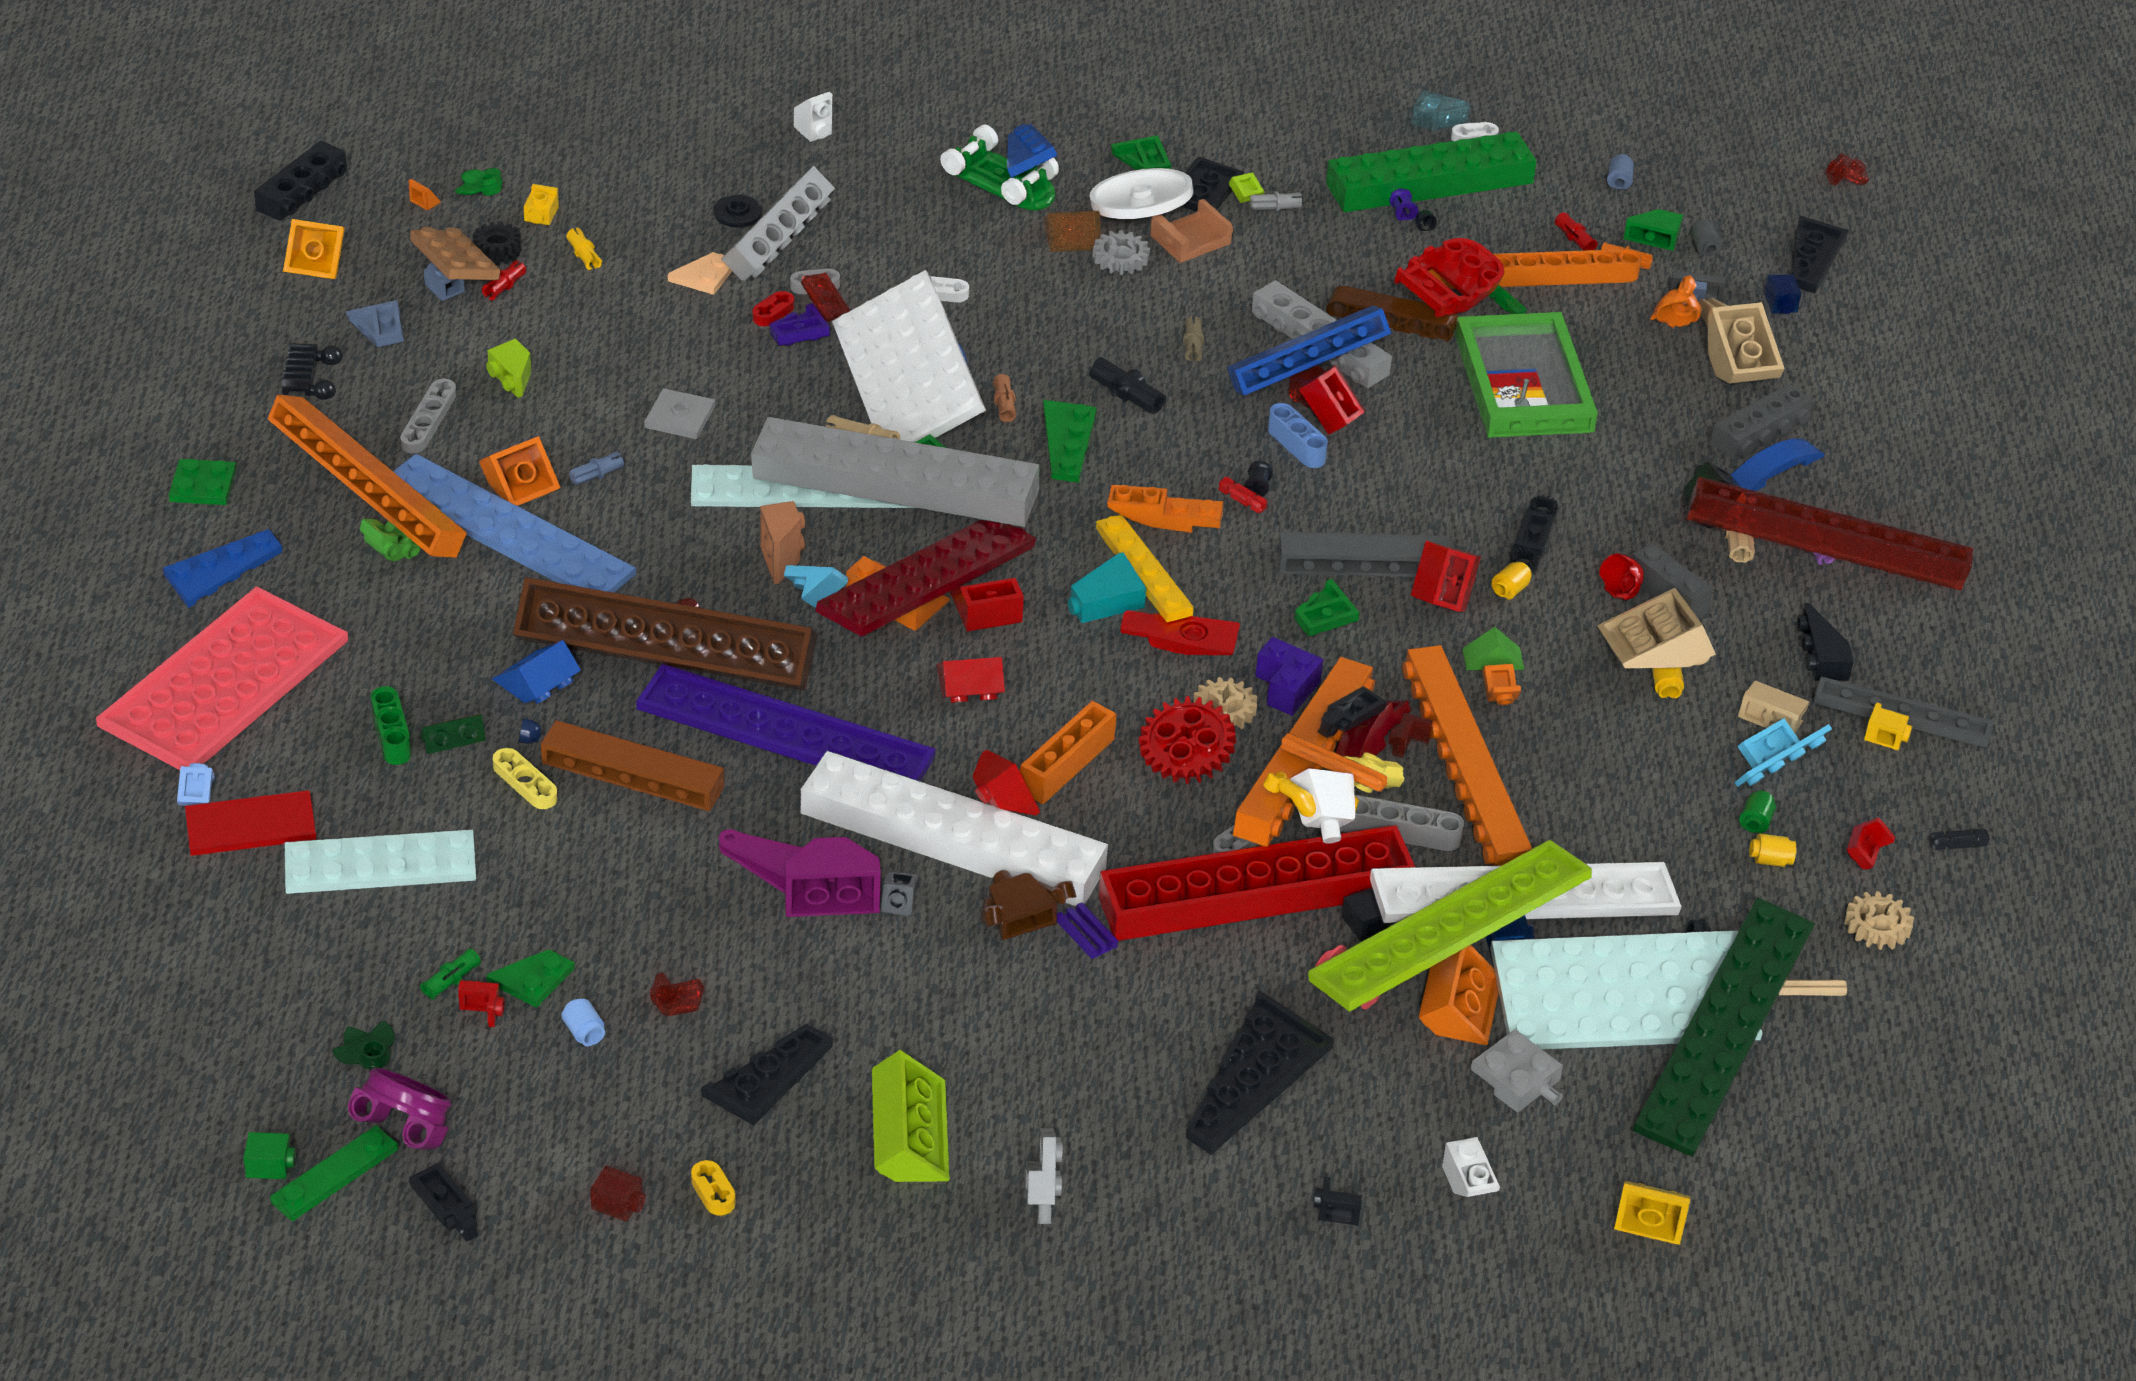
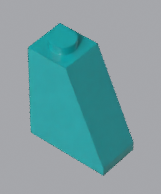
[1067,552,1146,623]

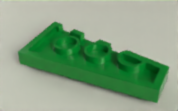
[1043,399,1097,483]

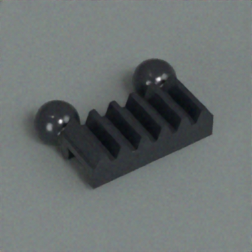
[282,343,343,400]

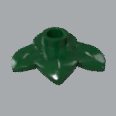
[332,1021,395,1070]

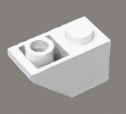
[794,92,832,142]
[1442,1137,1500,1197]

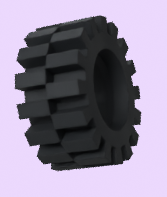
[473,222,521,265]

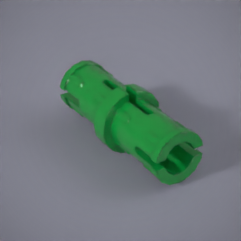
[420,948,481,1000]

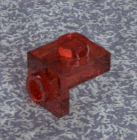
[1825,153,1869,186]
[1389,713,1433,758]
[650,973,705,1016]

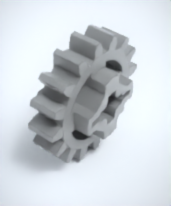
[1092,230,1150,275]

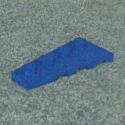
[1007,124,1057,178]

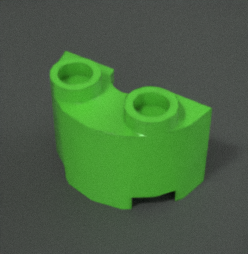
[360,519,420,562]

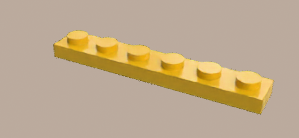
[1096,515,1193,622]

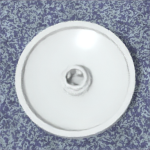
[1090,168,1193,219]

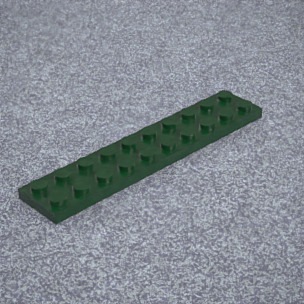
[1633,897,1815,1157]

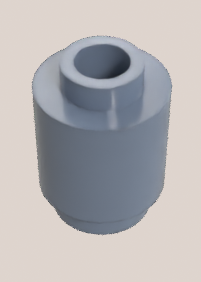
[1607,154,1634,189]

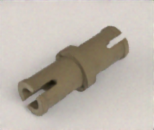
[1183,316,1204,361]

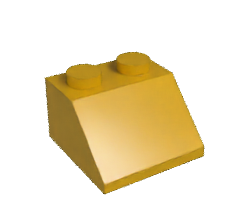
[1614,1181,1691,1245]

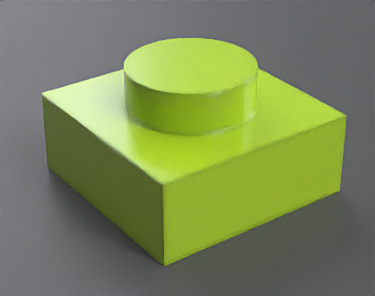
[1229,173,1265,203]

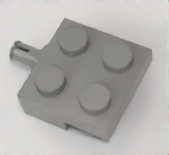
[1471,1029,1563,1113]
[1025,1128,1063,1224]

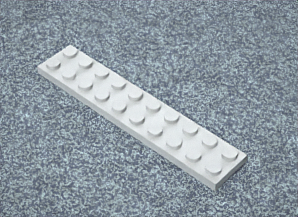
[1370,862,1682,923]

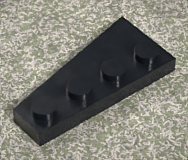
[701,1024,833,1126]

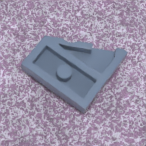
[346,300,404,347]

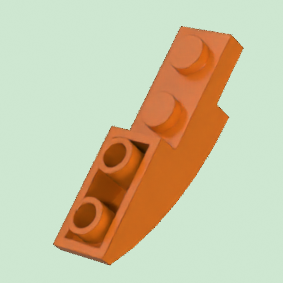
[1107,485,1224,533]

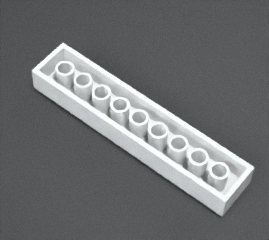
[801,751,1108,906]

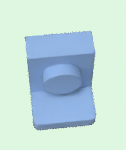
[177,763,215,806]

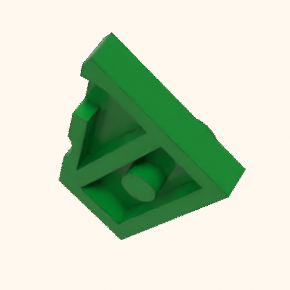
[1111,135,1171,170]
[1294,579,1359,637]
[486,949,575,1008]

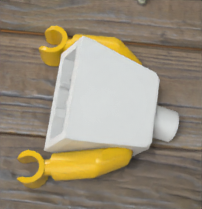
[1263,768,1359,843]

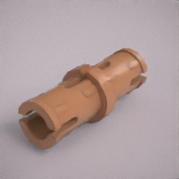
[993,374,1017,422]

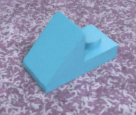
[784,565,849,608]

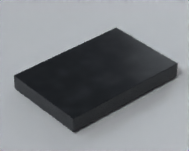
[1181,157,1244,212]

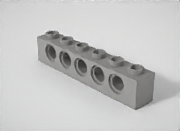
[721,166,835,281]
[1252,280,1392,388]

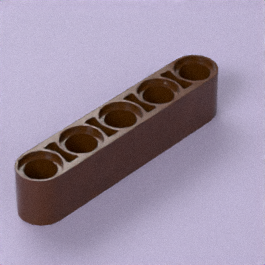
[1326,286,1458,342]

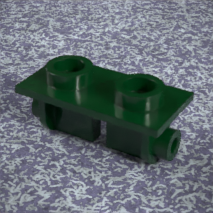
[420,714,486,754]

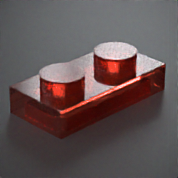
[801,273,850,322]

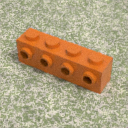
[1019,701,1116,804]

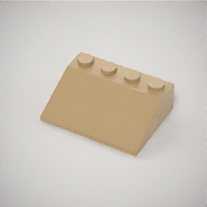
[1597,588,1716,668]

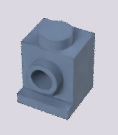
[424,263,465,301]

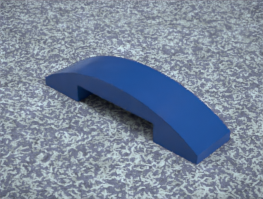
[1731,439,1825,495]

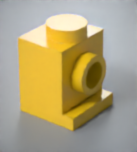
[524,184,559,225]
[1864,702,1913,750]

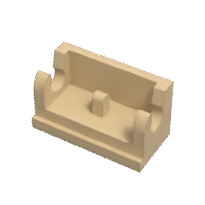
[1738,681,1809,733]

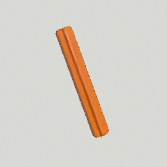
[1281,733,1387,792]

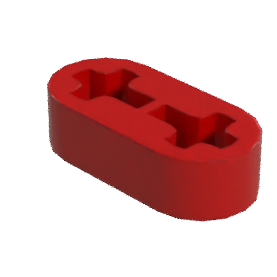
[752,291,795,327]

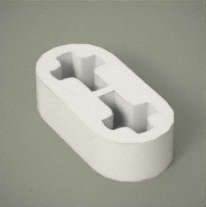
[1451,122,1499,141]
[930,276,969,302]

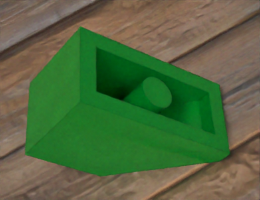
[1623,209,1684,251]

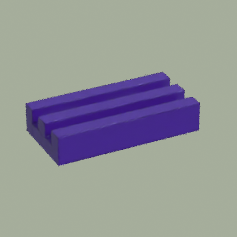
[1057,902,1118,959]

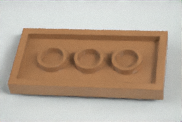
[410,227,500,280]

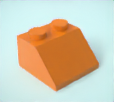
[479,436,561,506]

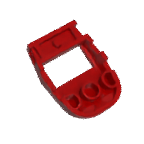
[1394,238,1504,318]

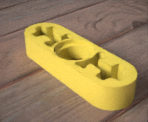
[493,748,558,809]

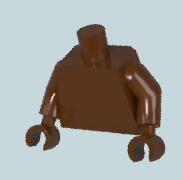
[981,870,1077,940]

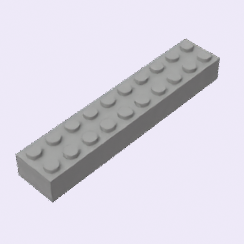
[751,417,1039,527]

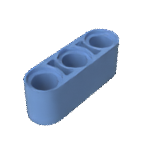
[1268,403,1328,468]

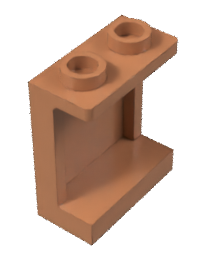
[1150,199,1233,263]

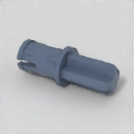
[569,451,624,485]

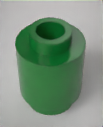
[1739,790,1776,834]

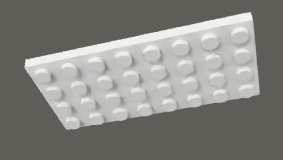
[832,270,986,442]

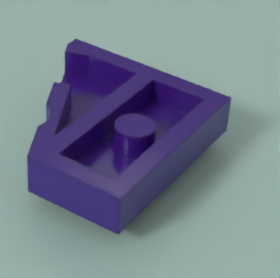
[769,303,830,346]

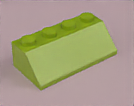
[872,1050,950,1182]

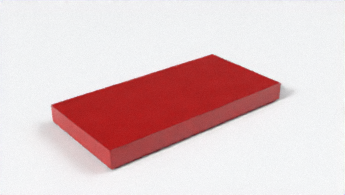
[185,790,316,856]

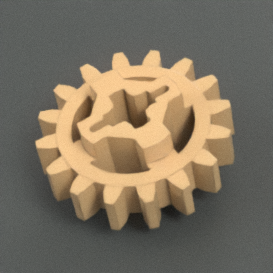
[1193,677,1257,729]
[1844,891,1914,950]

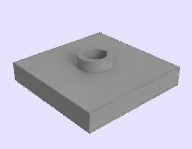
[644,388,715,439]

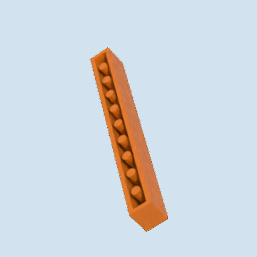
[268,394,467,558]
[1402,645,1532,866]
[1233,657,1375,847]

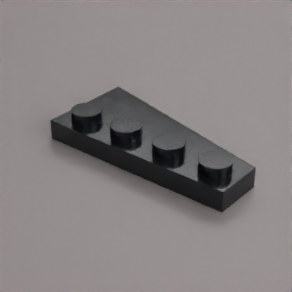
[1790,215,1848,293]

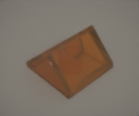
[1043,211,1101,252]

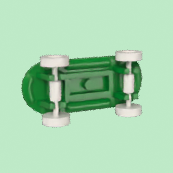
[940,125,1059,211]

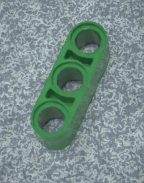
[371,686,411,765]

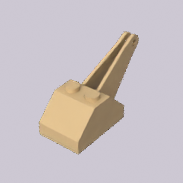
[1698,298,1785,383]

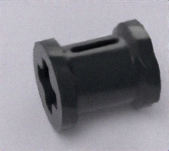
[1244,461,1273,497]

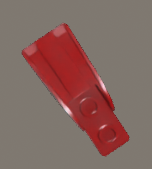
[1120,610,1240,655]

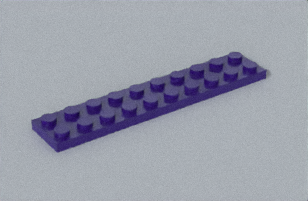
[636,664,936,782]

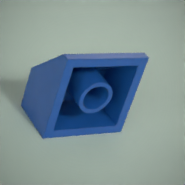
[492,640,581,704]

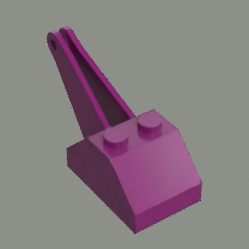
[719,829,881,917]

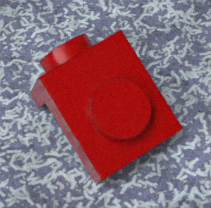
[1846,818,1895,870]
[458,980,505,1027]

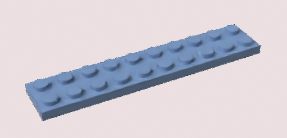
[393,454,636,593]

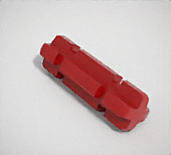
[1218,477,1268,513]

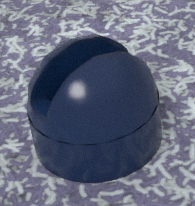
[518,718,542,744]

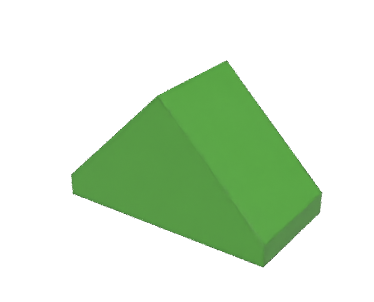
[1462,627,1524,670]

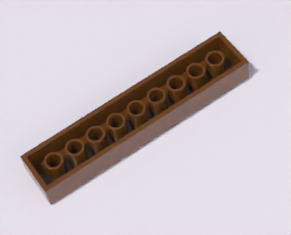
[513,577,817,691]

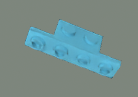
[1734,718,1832,787]

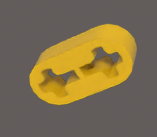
[691,1160,736,1216]

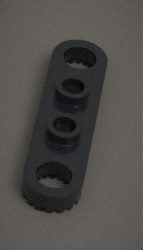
[1510,495,1558,573]

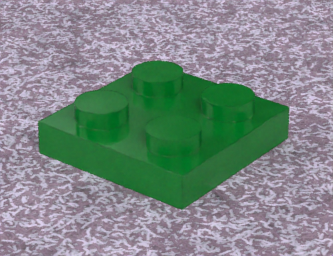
[169,459,237,505]

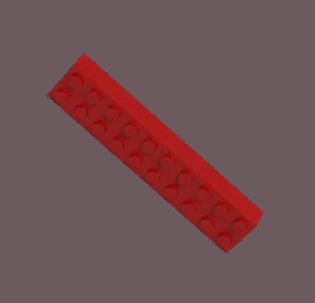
[1098,825,1416,941]

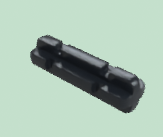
[1929,828,1990,850]

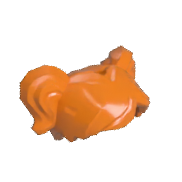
[1650,275,1702,328]

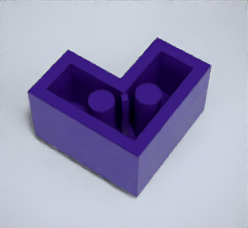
[1255,637,1324,716]

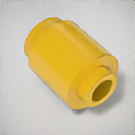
[1491,562,1532,600]
[1652,667,1684,698]
[1749,833,1796,867]

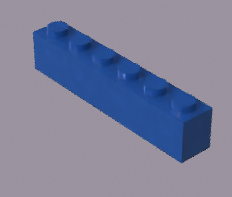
[1227,305,1392,395]

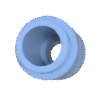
[561,999,605,1046]

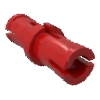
[1554,212,1598,251]
[482,260,526,300]

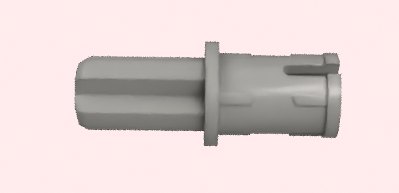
[1250,191,1302,212]

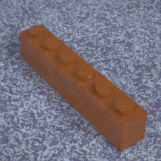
[541,720,724,811]

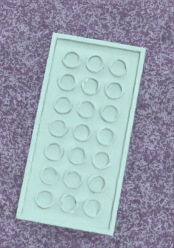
[1490,930,1762,1049]

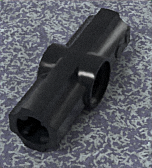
[1090,357,1166,414]

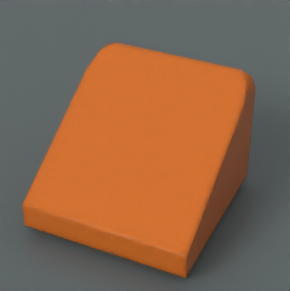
[409,179,441,210]

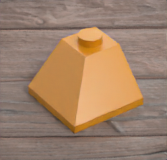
[283,219,345,279]

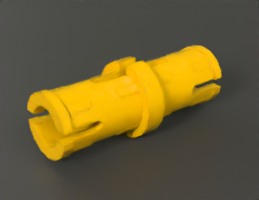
[566,228,602,270]

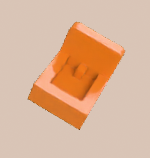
[1482,664,1522,705]

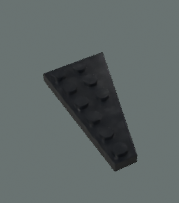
[1186,990,1334,1155]

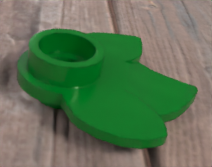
[455,168,503,196]

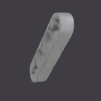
[400,379,456,454]

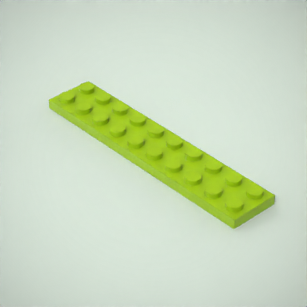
[1308,840,1592,1012]

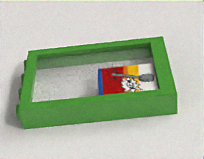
[1455,312,1598,438]

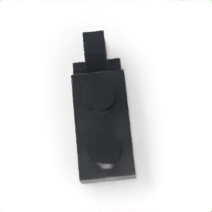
[1318,686,1387,738]
[409,1163,478,1242]

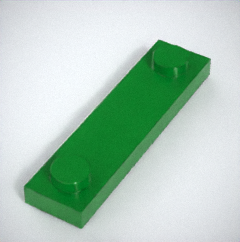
[270,1125,398,1222]

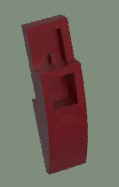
[1335,700,1411,758]

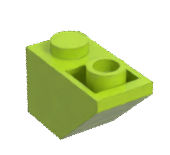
[486,338,531,398]

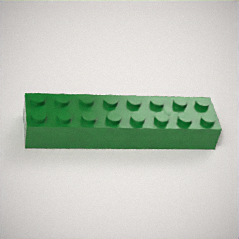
[1326,131,1537,213]

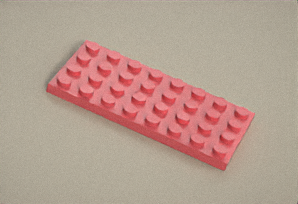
[96,586,348,770]

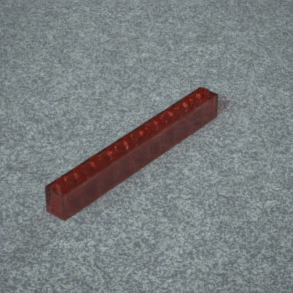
[1687,476,1973,590]

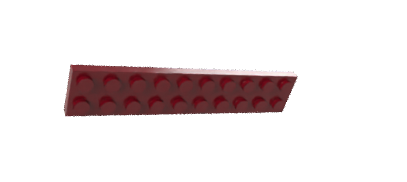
[815,519,1036,637]

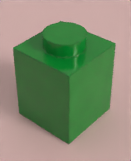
[243,1132,296,1179]

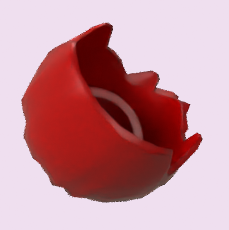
[1599,553,1644,600]

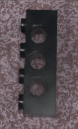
[254,140,347,221]

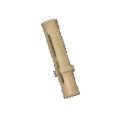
[826,415,900,439]

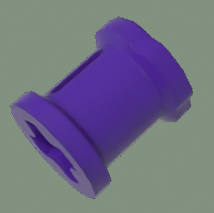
[1389,188,1418,221]

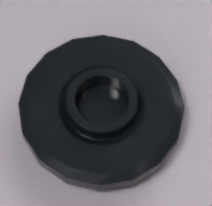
[714,195,762,227]

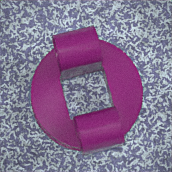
[348,1068,452,1150]

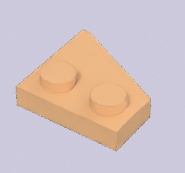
[668,252,732,295]

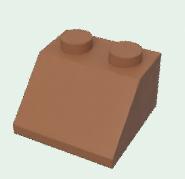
[760,501,805,584]

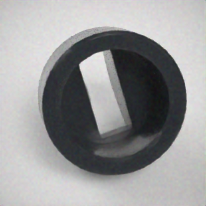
[1415,210,1437,231]

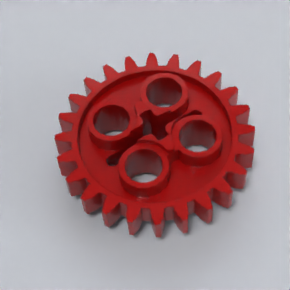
[1139,696,1237,784]

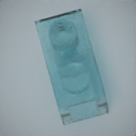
[1412,90,1471,131]

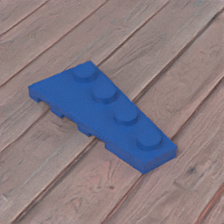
[163,529,282,608]

